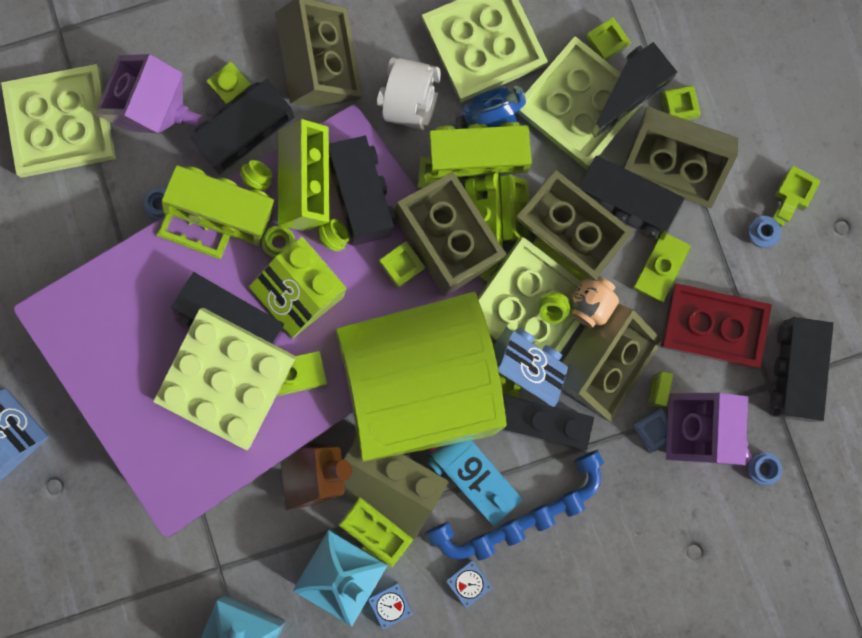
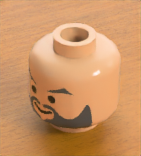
[569,277,619,328]

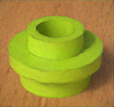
[240,160,273,190]
[319,219,350,252]
[262,226,296,258]
[537,292,571,324]

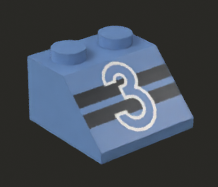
[493,326,568,407]
[0,388,50,481]

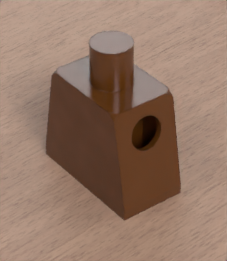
[281,443,352,510]

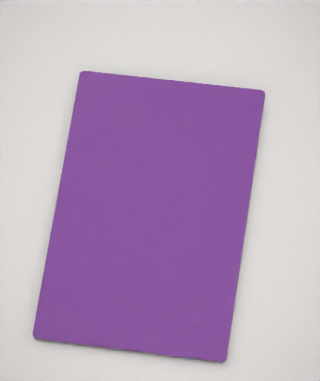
[14,105,486,537]

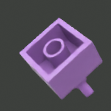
[95,54,202,133]
[666,393,753,465]

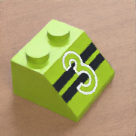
[249,236,347,339]

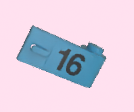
[427,440,523,527]

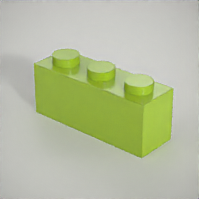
[278,119,329,232]
[429,122,532,178]
[162,165,274,247]

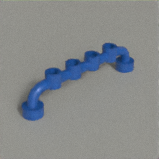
[424,450,604,561]

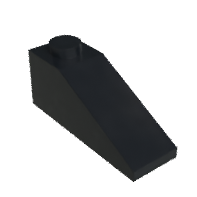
[591,42,677,138]

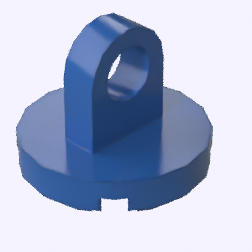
[462,86,526,127]

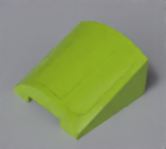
[335,292,507,462]

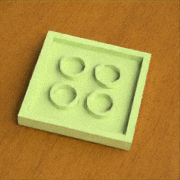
[422,0,548,103]
[516,36,643,170]
[1,64,116,178]
[478,237,582,353]
[153,308,296,451]

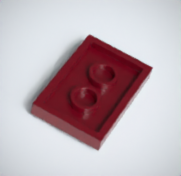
[661,283,772,369]

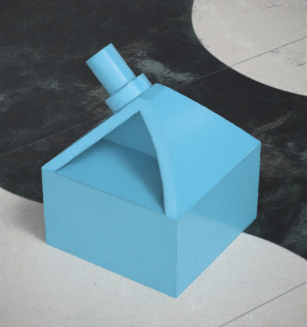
[293,528,388,627]
[201,595,285,638]

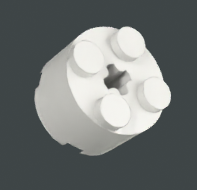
[377,57,440,131]

